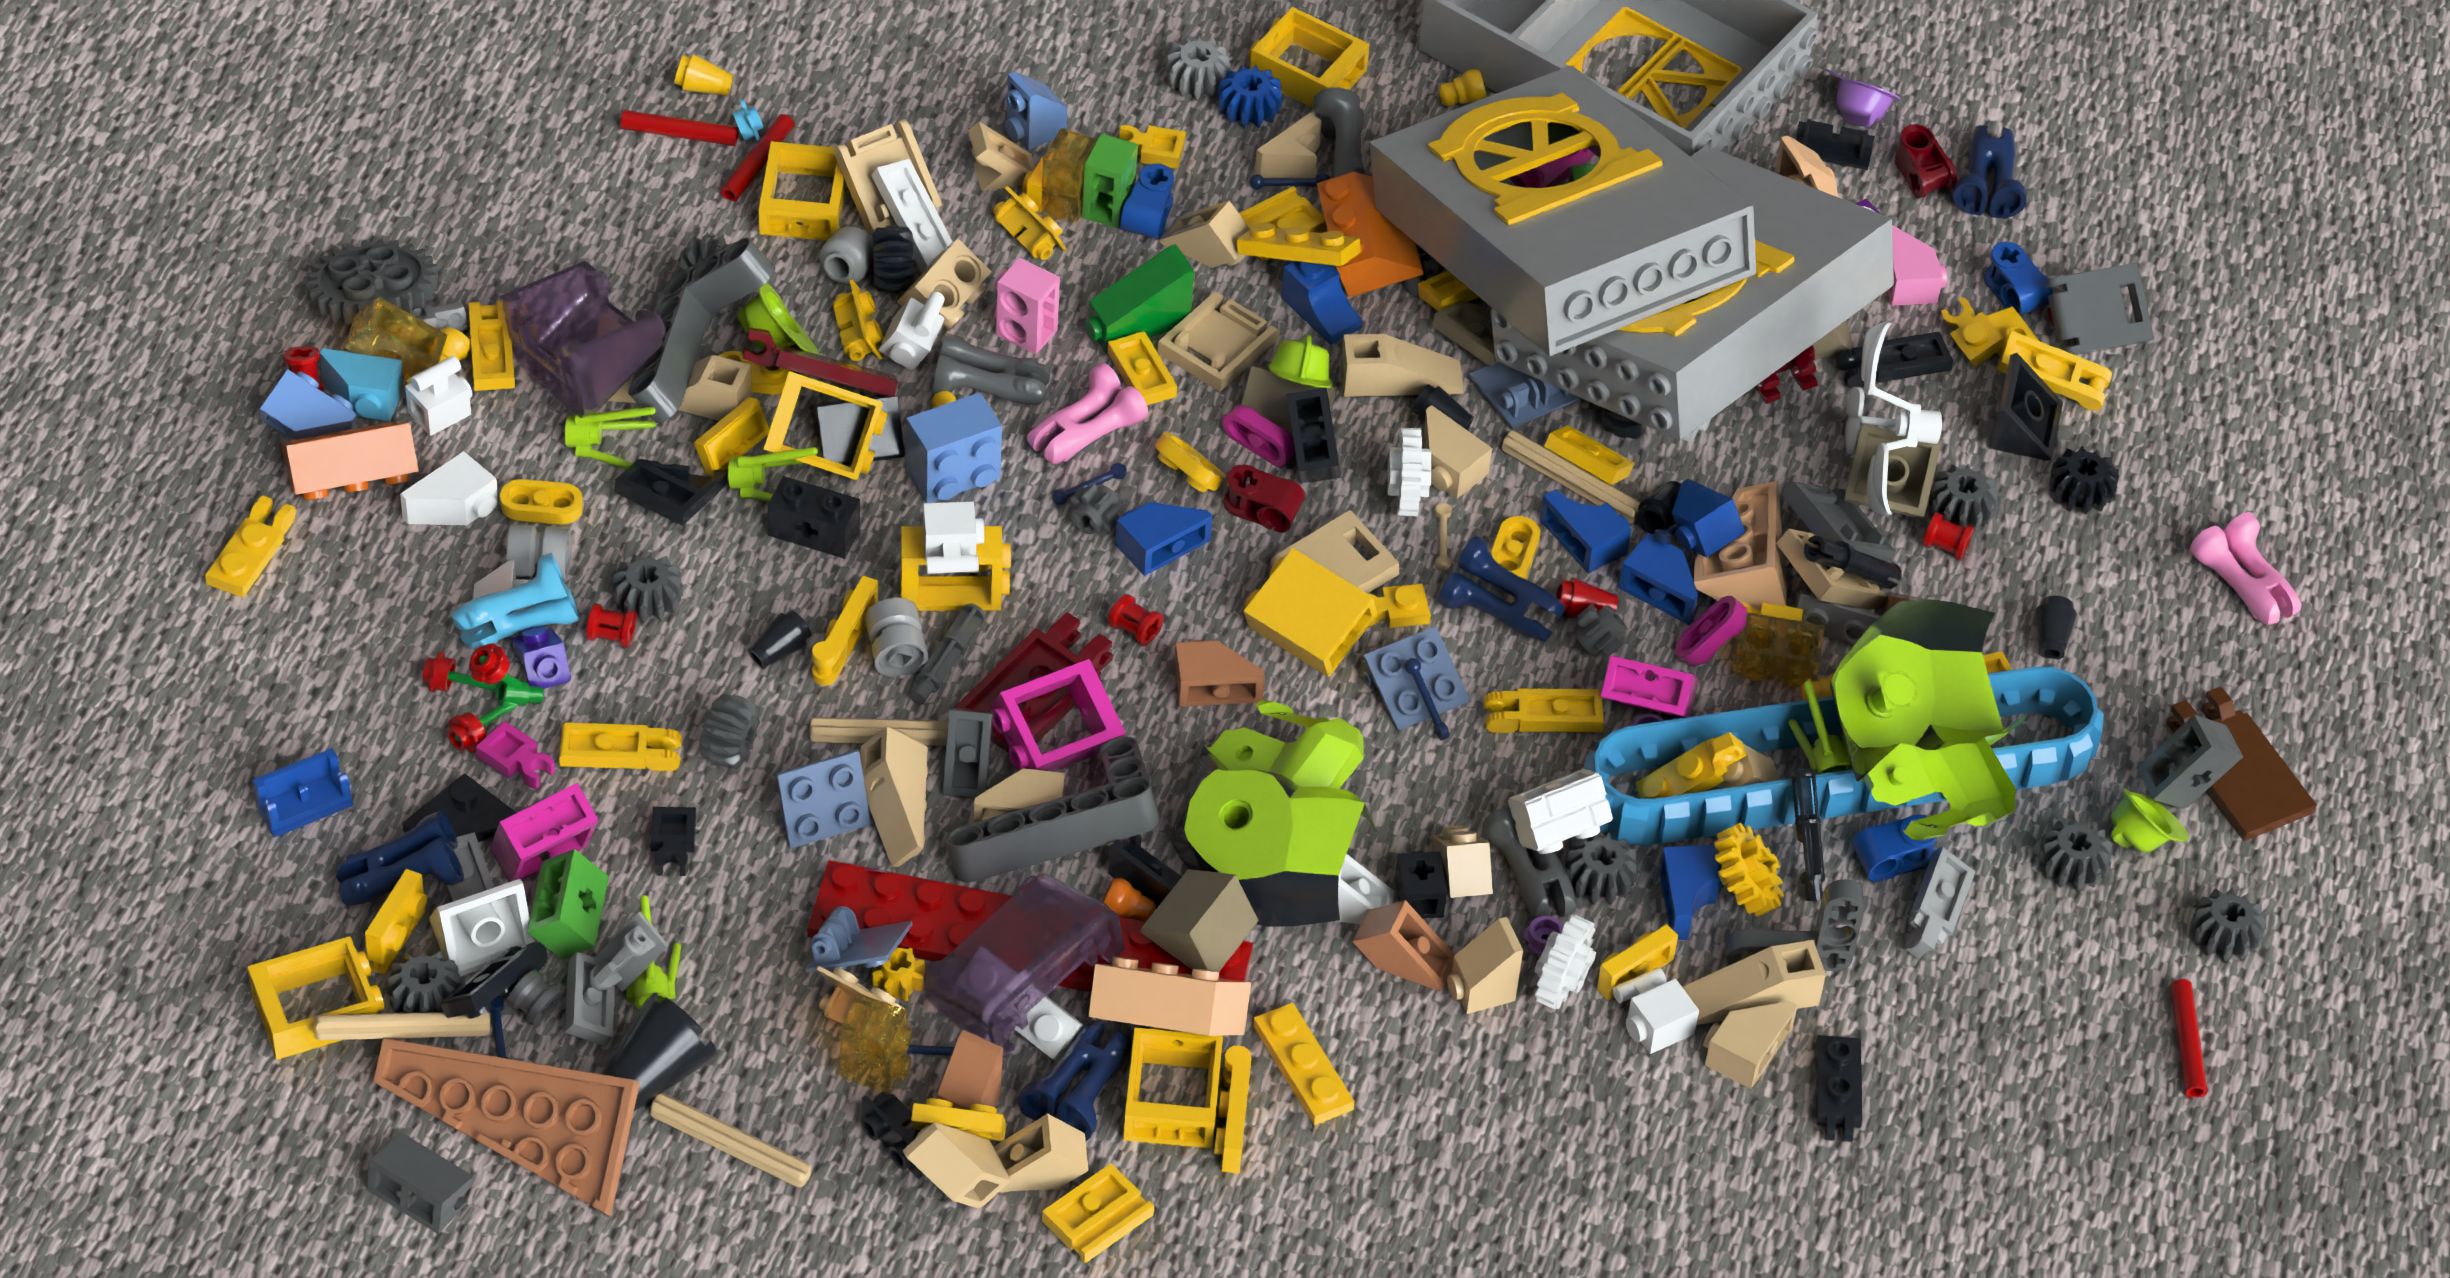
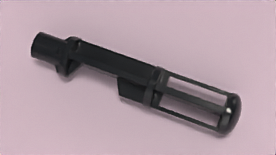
[1790,767,1826,901]

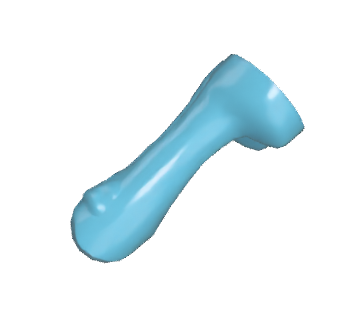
[452,552,580,649]

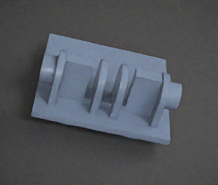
[1469,362,1579,429]
[1362,626,1471,731]
[777,749,871,849]
[805,906,913,973]

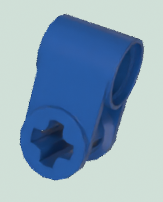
[1120,164,1174,239]
[1984,242,2053,316]
[1852,814,1937,882]

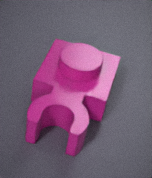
[476,721,555,789]

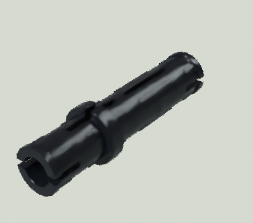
[1804,535,1902,589]

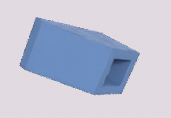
[1005,71,1067,151]
[259,369,357,440]

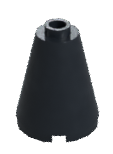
[601,993,717,1111]

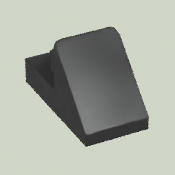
[942,708,993,798]

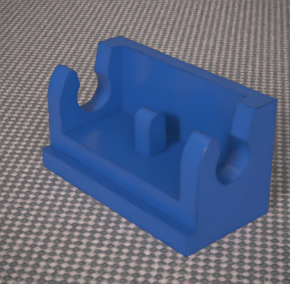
[253,748,354,838]

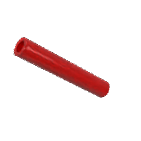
[620,110,739,146]
[721,114,795,202]
[2170,979,2208,1097]

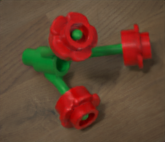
[422,643,544,753]

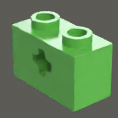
[1082,133,1138,229]
[527,849,609,959]

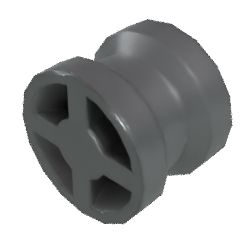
[507,969,563,1026]

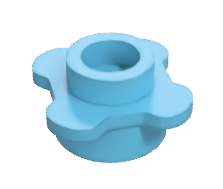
[732,99,764,142]

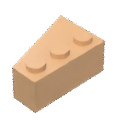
[1089,957,1251,1036]

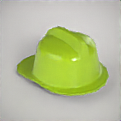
[738,282,819,355]
[1267,334,1332,388]
[2110,788,2189,853]

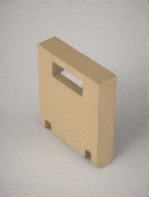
[834,119,942,235]
[1158,291,1280,392]
[1271,510,1399,593]
[1776,528,1888,610]

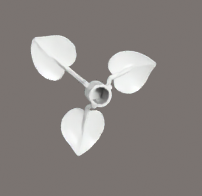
[1845,322,1942,515]

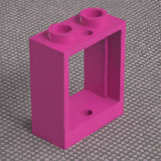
[1601,655,1699,718]
[990,659,1126,772]
[490,783,598,882]

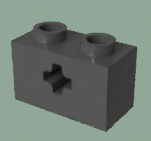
[2136,715,2243,809]

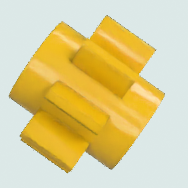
[872,948,925,1002]

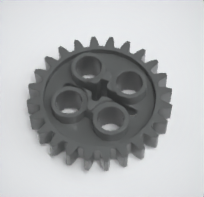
[306,239,438,326]

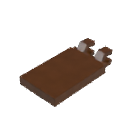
[2166,686,2317,841]

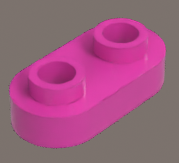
[1222,405,1296,467]
[1675,596,1747,666]

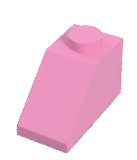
[1887,225,1947,306]

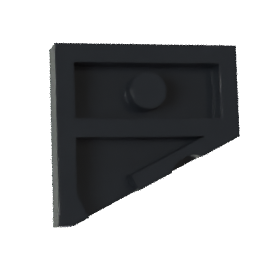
[614,459,728,526]
[402,773,517,842]

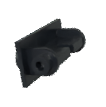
[1796,119,1875,170]
[861,1092,922,1179]

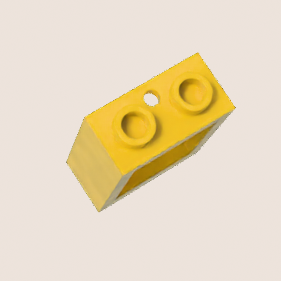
[1248,7,1370,108]
[759,141,849,241]
[764,371,888,480]
[901,526,1011,611]
[247,936,385,1060]
[1123,1027,1223,1148]

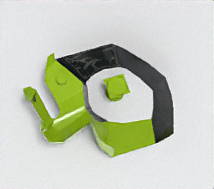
[1830,599,2029,840]
[1170,700,1378,927]

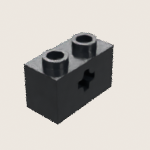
[1286,387,1342,483]
[768,476,860,559]

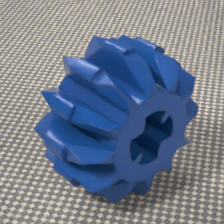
[1217,65,1283,128]

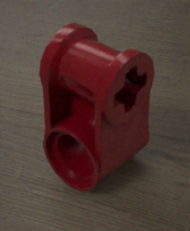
[1894,124,1957,199]
[1223,464,1306,533]

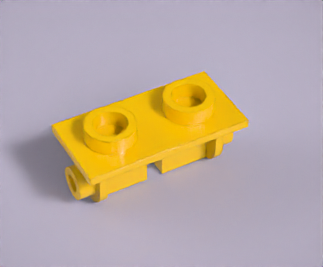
[993,186,1067,260]
[833,279,884,361]

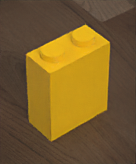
[1243,548,1378,677]

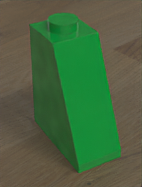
[1085,244,1194,353]

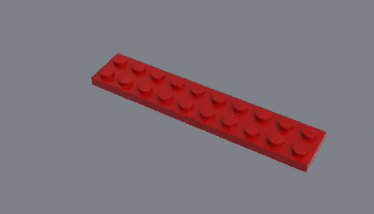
[807,860,1253,992]

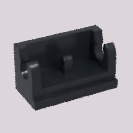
[1108,834,1182,909]

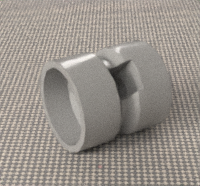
[506,524,571,581]
[865,597,928,677]

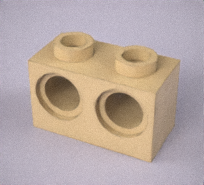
[897,238,992,329]

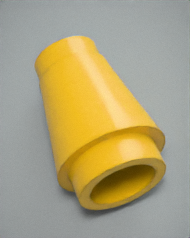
[674,54,734,96]

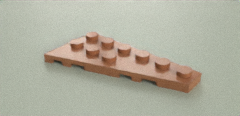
[373,1038,640,1216]

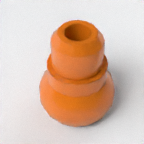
[1100,878,1157,922]

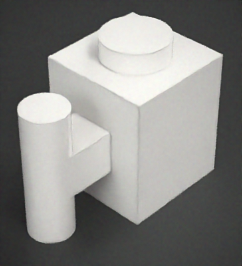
[878,292,945,370]
[405,356,472,436]
[923,501,984,574]
[1612,968,1699,1054]

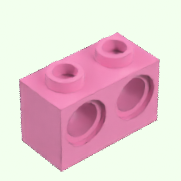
[994,258,1060,354]

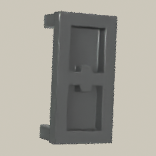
[367,1132,473,1234]

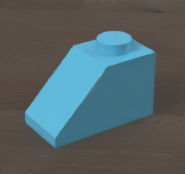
[320,348,403,422]

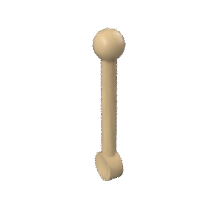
[1435,503,1452,571]

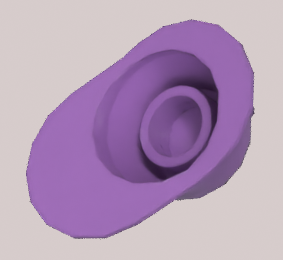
[1825,68,1901,127]

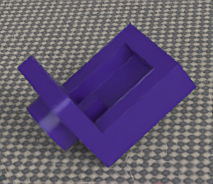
[511,626,571,689]

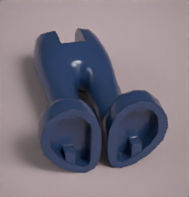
[1953,125,2027,219]
[1438,536,1565,642]
[336,810,464,906]
[1017,1020,1131,1141]

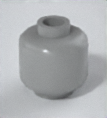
[819,226,873,285]

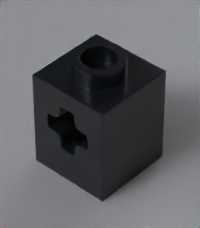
[1395,851,1447,919]

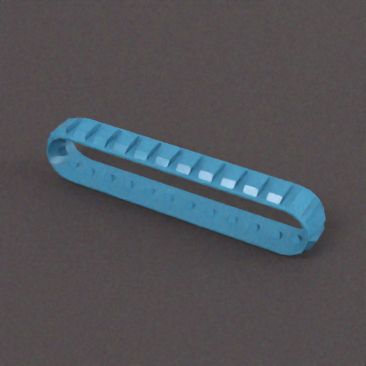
[1584,667,2104,845]

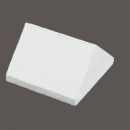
[429,879,534,976]

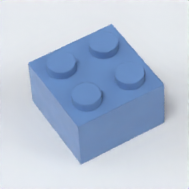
[906,392,1002,503]

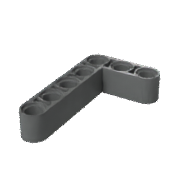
[628,237,775,423]
[945,736,1160,882]

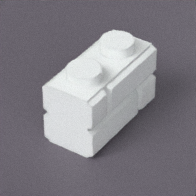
[1508,769,1613,854]

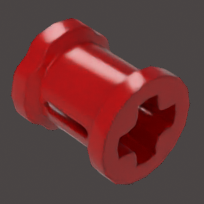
[283,346,324,392]
[1923,512,1975,561]
[1108,594,1164,646]
[586,603,637,648]

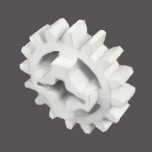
[1387,428,1431,517]
[1534,915,1596,1010]

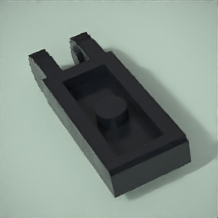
[1835,331,1953,388]
[441,942,549,1019]

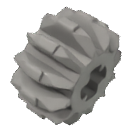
[1165,36,1231,100]

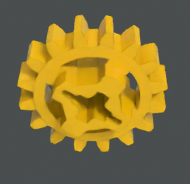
[1714,823,1784,917]

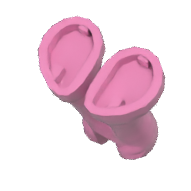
[1027,363,1148,464]
[2190,512,2301,625]

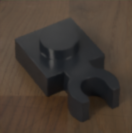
[650,806,696,876]

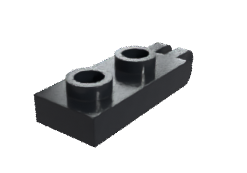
[1815,1035,1862,1142]

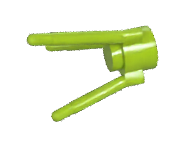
[565,407,656,469]
[728,447,818,502]
[1789,681,1853,774]
[609,895,682,1009]

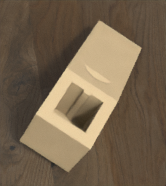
[1340,334,1464,397]
[860,726,928,867]
[1682,940,1826,1025]

